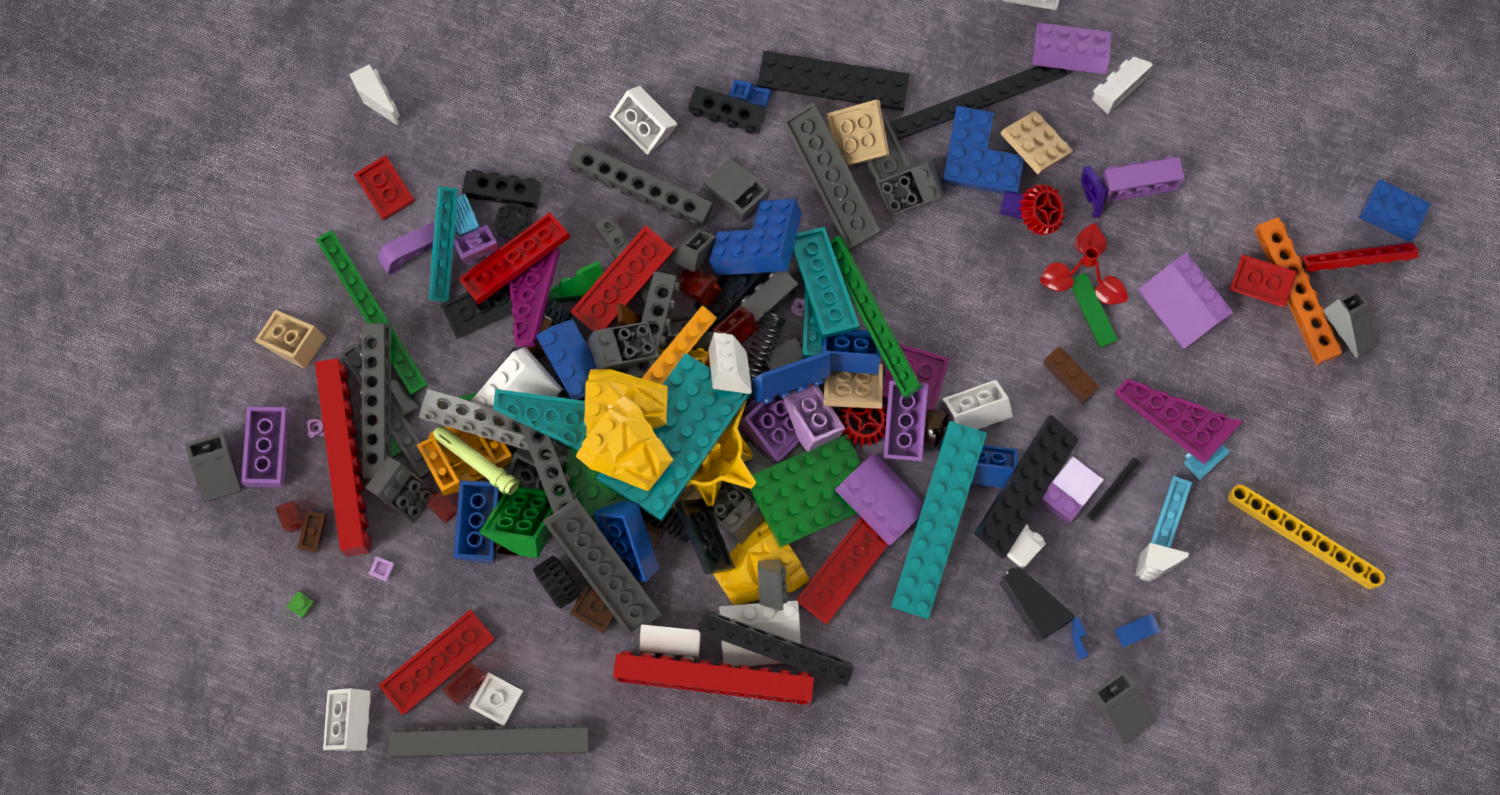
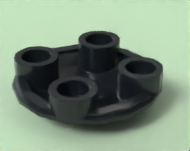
[495,203,533,240]

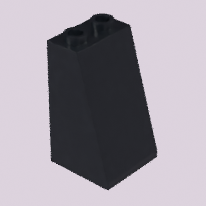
[999,567,1075,643]

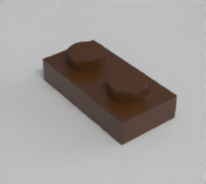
[297,511,327,553]

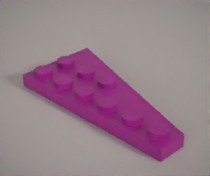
[509,247,560,347]
[1114,378,1243,465]

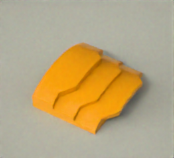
[417,426,512,496]

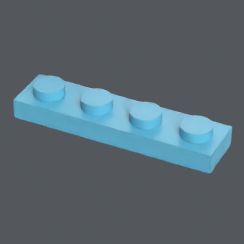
[1150,476,1192,548]

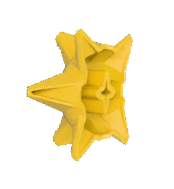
[686,401,757,506]

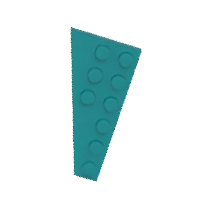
[493,389,587,451]

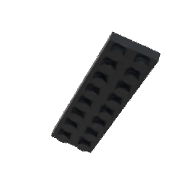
[757,51,910,111]
[974,415,1079,559]

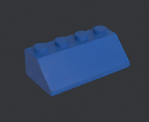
[536,319,597,401]
[751,350,830,405]
[940,439,1018,489]
[453,481,501,563]
[593,501,659,582]

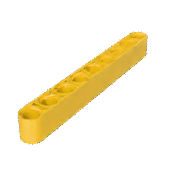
[1228,485,1385,589]

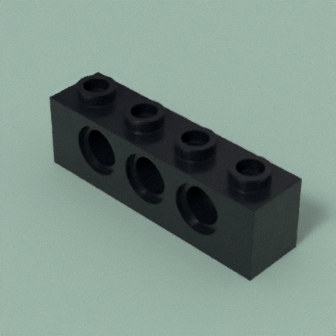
[688,86,766,134]
[462,169,542,209]

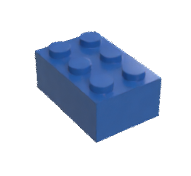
[1358,179,1431,242]
[822,330,880,374]

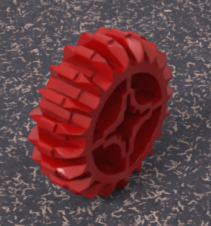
[1019,184,1066,236]
[839,402,887,446]

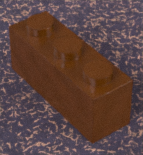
[1043,346,1100,404]

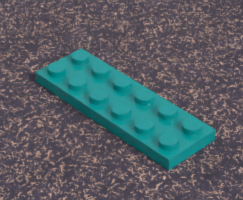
[793,227,859,338]

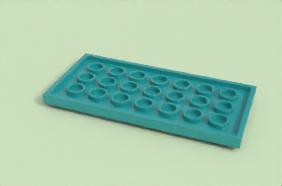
[596,353,750,521]

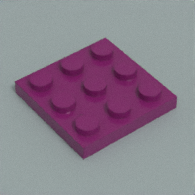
[882,343,950,411]

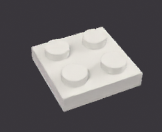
[469,672,524,726]

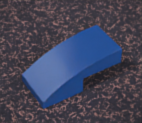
[729,79,772,109]
[1115,613,1161,648]
[1071,617,1089,661]

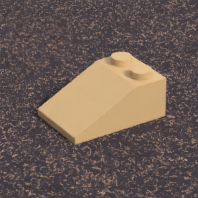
[255,310,326,369]

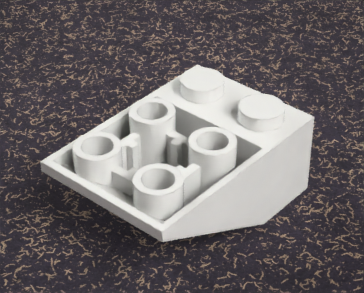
[349,64,400,125]

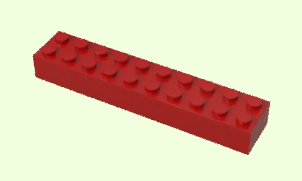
[315,358,372,557]
[613,651,814,705]

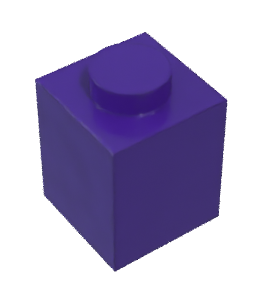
[999,191,1023,219]

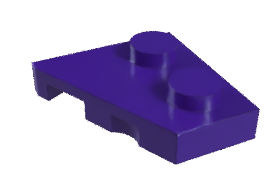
[1081,166,1107,218]

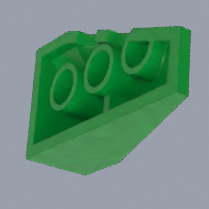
[548,260,604,303]

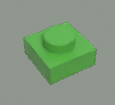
[286,591,315,619]

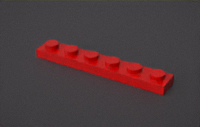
[1301,242,1419,272]

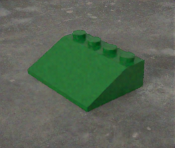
[480,486,563,558]

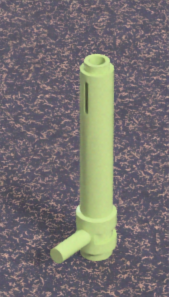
[433,426,520,495]

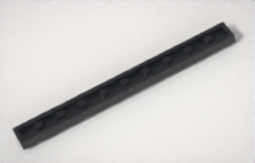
[889,66,1067,140]

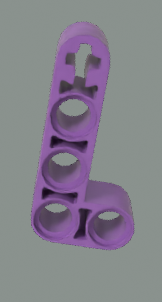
[378,221,435,275]

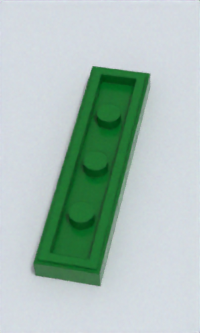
[1071,273,1118,349]

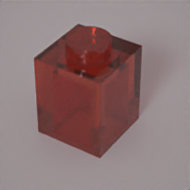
[427,491,458,524]
[275,500,304,533]

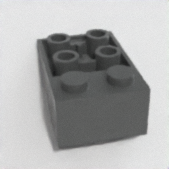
[703,158,770,222]
[876,158,946,216]
[1323,289,1377,358]
[588,321,659,371]
[185,432,242,502]
[365,456,436,524]
[701,481,765,544]
[1089,670,1156,743]

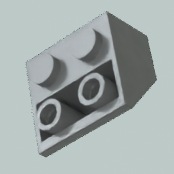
[668,229,716,272]
[757,560,787,611]

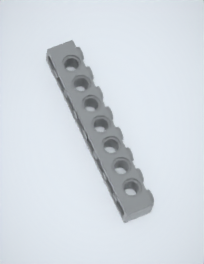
[419,389,568,462]

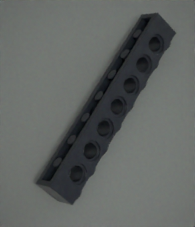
[698,609,854,686]

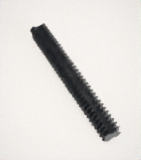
[1086,457,1142,523]

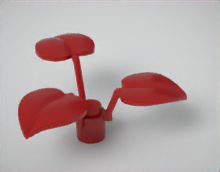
[1040,223,1128,305]

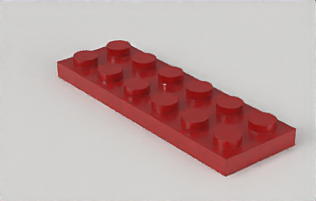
[458,212,571,305]
[570,225,675,331]
[795,517,888,625]
[378,609,496,716]

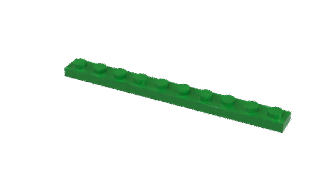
[316,230,428,396]
[830,236,922,398]

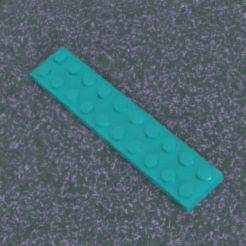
[891,421,987,619]

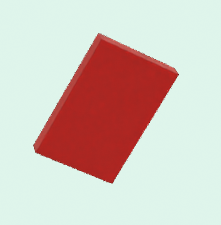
[354,155,415,221]
[1230,254,1298,308]

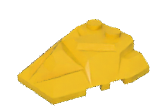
[584,369,668,436]
[576,395,673,491]
[713,520,810,605]

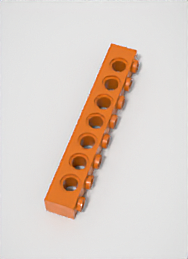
[1254,217,1342,366]

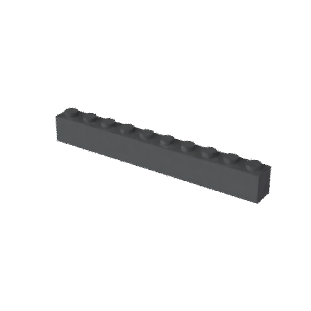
[389,724,590,758]

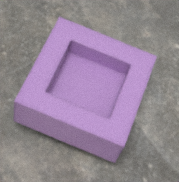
[368,556,395,582]

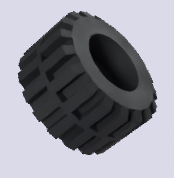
[533,555,581,609]

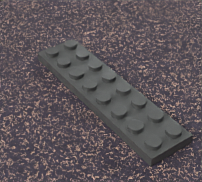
[782,102,882,250]
[543,498,662,637]

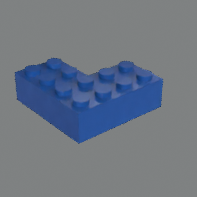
[942,106,1024,194]
[709,198,802,275]

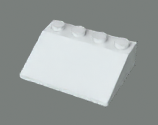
[471,347,563,408]
[719,601,801,667]

